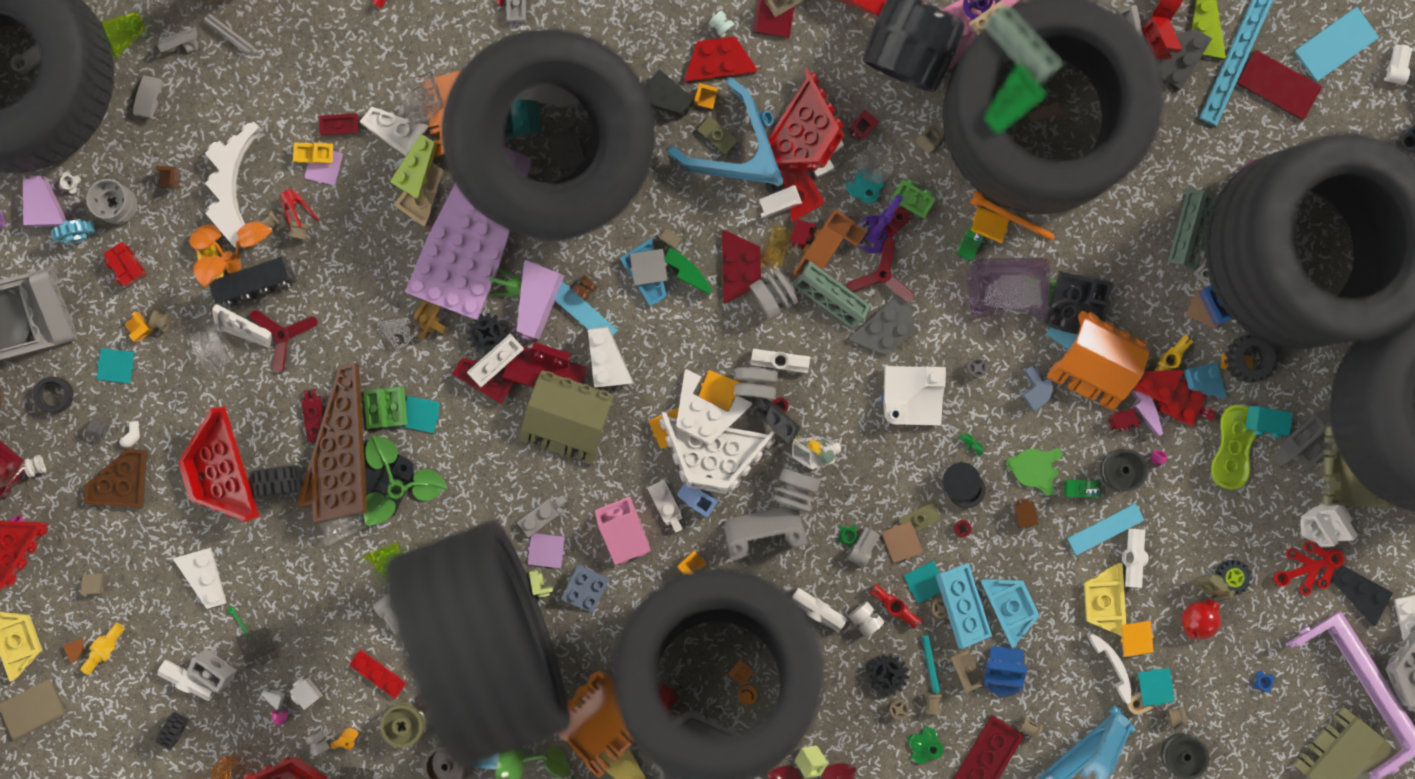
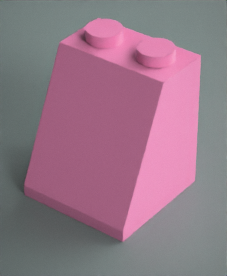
[595,497,651,565]

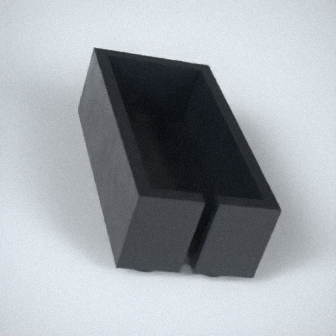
[209,256,297,308]

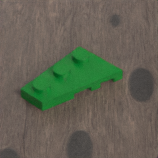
[984,63,1046,134]

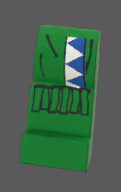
[955,223,983,262]
[1064,479,1101,497]

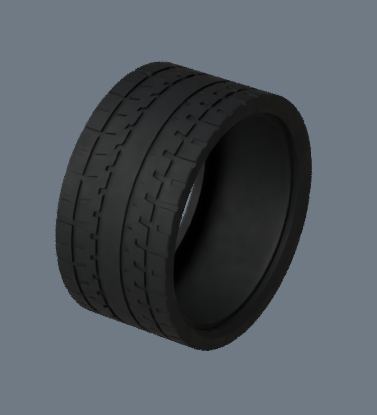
[385,519,570,769]

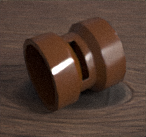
[572,275,598,301]

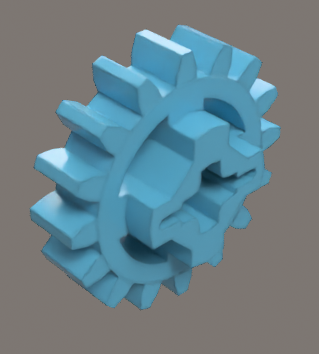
[51,219,96,244]

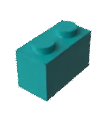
[1245,406,1293,439]

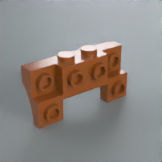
[793,209,868,284]

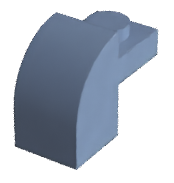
[1021,366,1053,411]

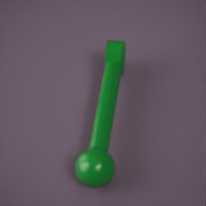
[228,607,254,641]

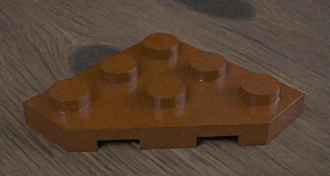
[84,449,148,508]

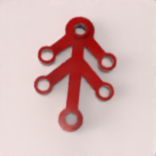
[1273,541,1345,596]

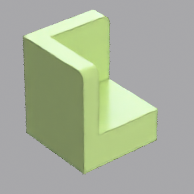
[795,746,828,778]

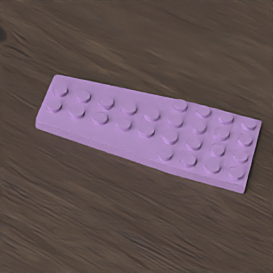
[405,148,531,321]

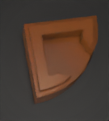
[63,638,84,664]

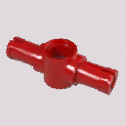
[869,583,921,629]

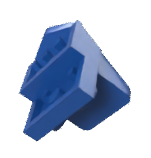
[983,646,1027,698]

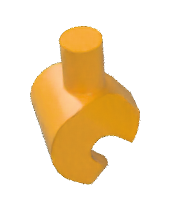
[330,728,359,750]

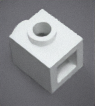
[290,677,323,710]

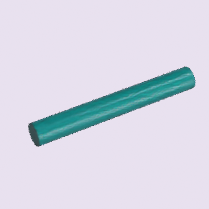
[921,635,940,693]

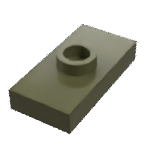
[697,116,738,156]
[898,502,941,532]

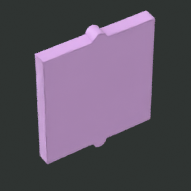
[304,151,343,186]
[528,533,565,568]

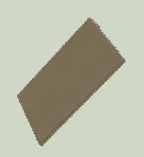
[0,679,67,740]

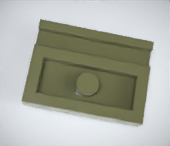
[1194,574,1235,601]

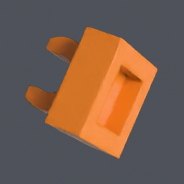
[728,659,755,687]

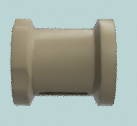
[256,210,282,229]
[924,693,942,715]
[1018,716,1043,740]

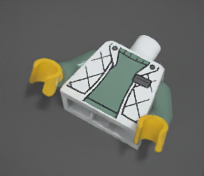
[792,434,841,469]

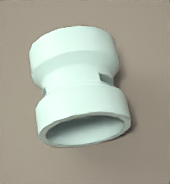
[708,11,735,38]

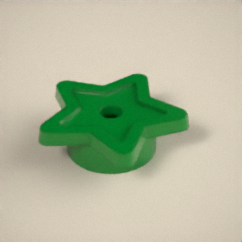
[837,524,860,549]

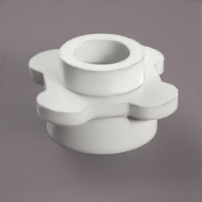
[58,172,81,194]

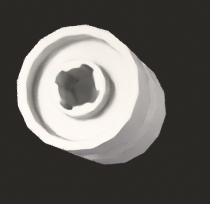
[848,601,884,638]

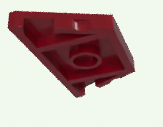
[722,230,761,304]

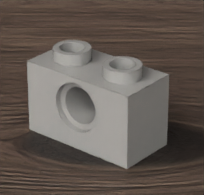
[187,648,237,693]

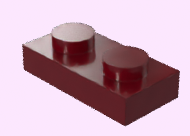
[319,113,359,136]

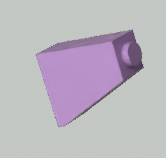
[23,176,67,227]

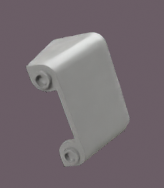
[724,507,807,560]

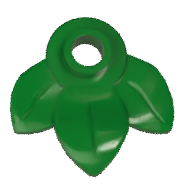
[907,726,944,764]

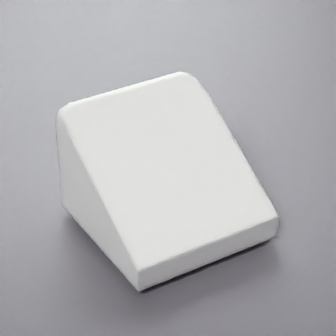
[261,689,285,710]

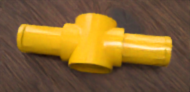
[1154,335,1193,371]
[80,623,125,675]

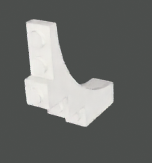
[205,122,263,249]

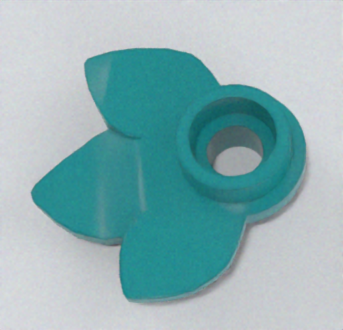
[845,169,884,204]

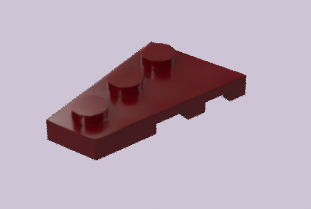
[452,358,515,404]

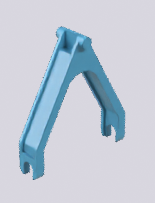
[666,77,783,186]
[1038,705,1136,779]

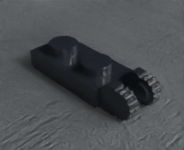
[755,397,800,444]

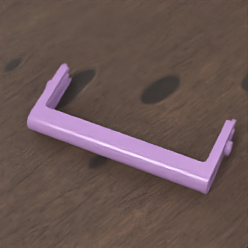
[1285,611,1415,779]

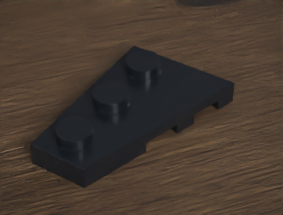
[1332,565,1393,627]

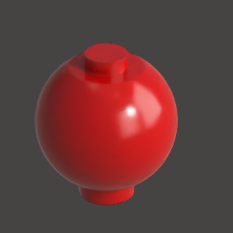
[1181,598,1221,640]

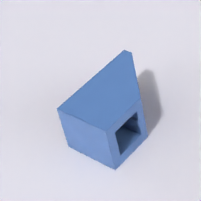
[677,482,719,518]

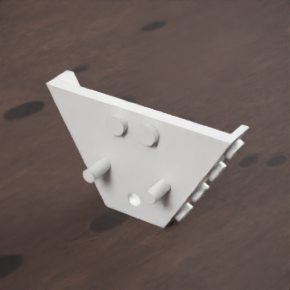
[659,412,776,494]

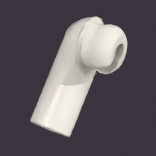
[119,421,140,448]

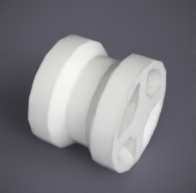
[24,455,46,478]

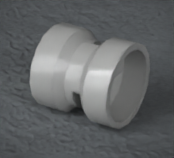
[305,730,330,757]

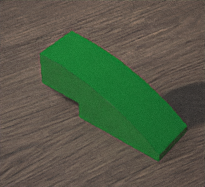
[665,247,712,296]

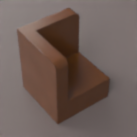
[156,166,181,189]

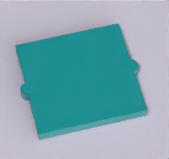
[97,348,135,383]
[401,396,441,433]
[903,561,941,604]
[1137,668,1175,706]

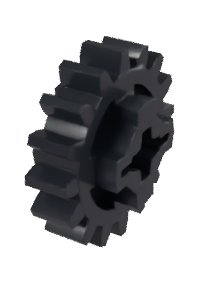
[466,313,508,355]
[867,653,910,696]

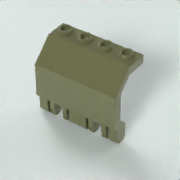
[519,370,615,465]
[1322,427,1394,508]
[1292,706,1398,779]

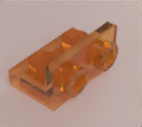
[212,755,239,779]

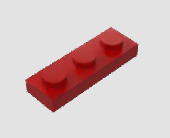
[349,649,407,699]

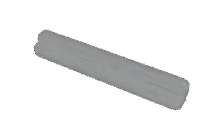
[204,14,254,55]

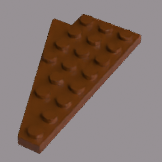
[297,363,367,524]

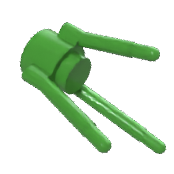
[488,268,522,298]

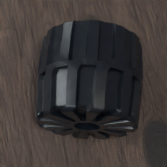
[862,0,965,92]

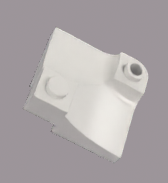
[883,366,946,425]

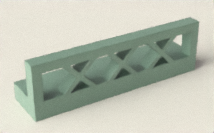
[984,4,1061,84]
[1168,189,1216,270]
[792,261,870,329]

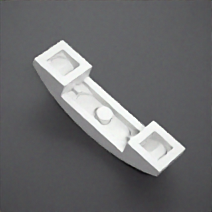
[1086,632,1131,704]

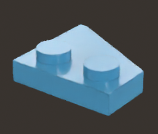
[1184,362,1227,399]

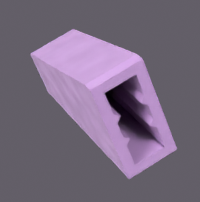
[517,260,564,341]

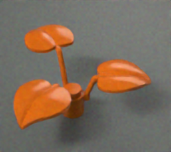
[189,222,273,288]

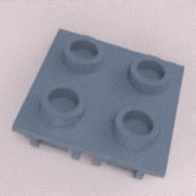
[561,564,610,613]

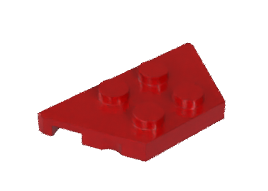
[684,36,758,82]

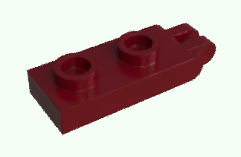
[301,389,324,442]

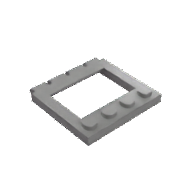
[0,272,57,361]

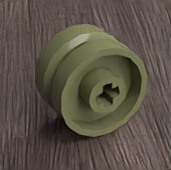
[380,701,426,748]

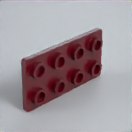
[503,342,587,388]

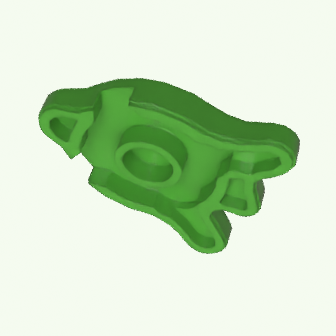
[1006,448,1062,496]

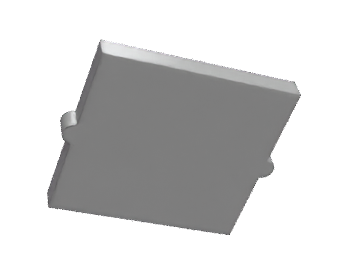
[630,249,668,285]

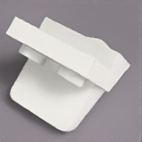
[1300,503,1358,547]

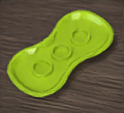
[1211,405,1257,490]

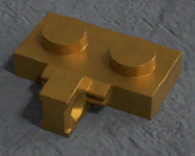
[406,300,448,340]

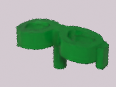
[957,433,984,457]

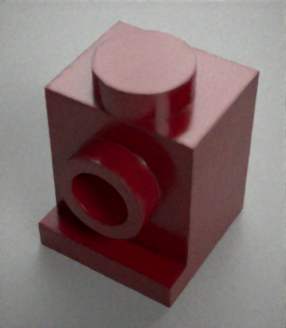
[849,109,879,141]
[883,206,911,238]
[790,219,815,250]
[1107,408,1140,432]

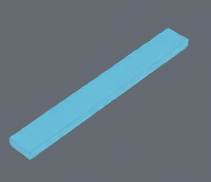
[1198,0,1273,127]

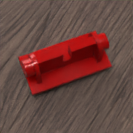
[657,685,678,717]

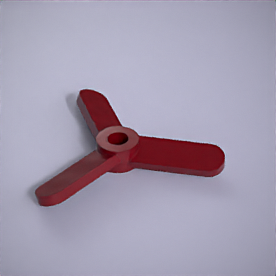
[847,237,915,302]
[250,310,318,373]

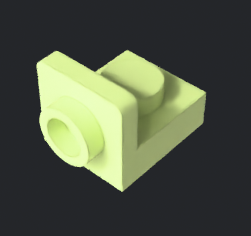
[529,570,553,598]

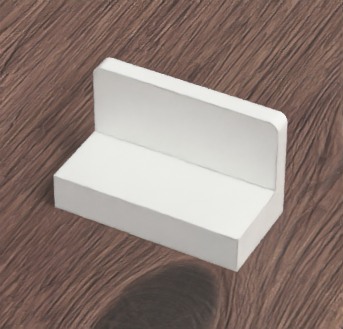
[759,186,802,217]

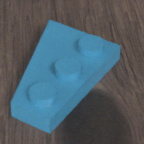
[620,238,667,307]

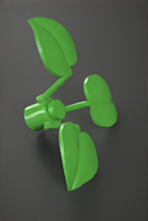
[363,435,447,526]
[496,747,569,779]

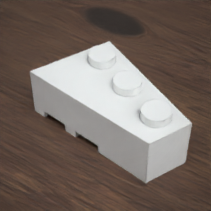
[588,326,633,387]

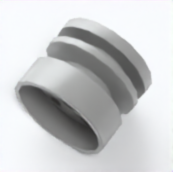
[86,179,137,225]
[749,269,798,320]
[773,468,821,511]

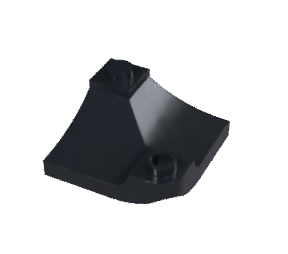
[1044,270,1113,335]
[363,440,415,516]

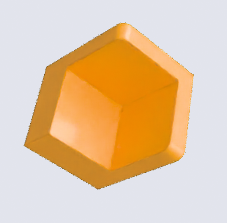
[694,83,718,110]
[125,312,153,342]
[677,550,706,573]

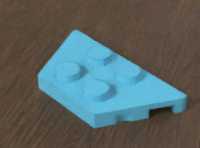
[980,579,1040,648]

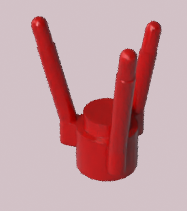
[279,189,319,230]

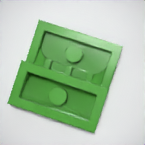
[363,387,408,429]

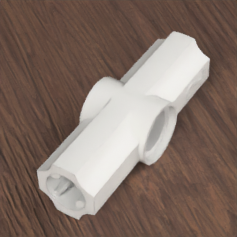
[751,349,810,373]
[1122,529,1148,588]
[791,587,847,633]
[157,660,215,701]

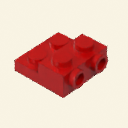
[1156,378,1206,426]

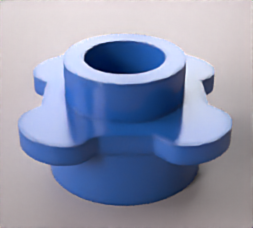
[1253,671,1275,693]

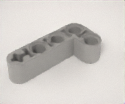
[29,266,77,345]

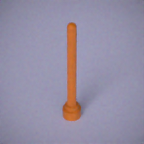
[970,190,1055,240]

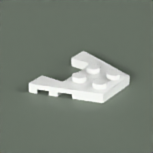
[676,369,752,445]

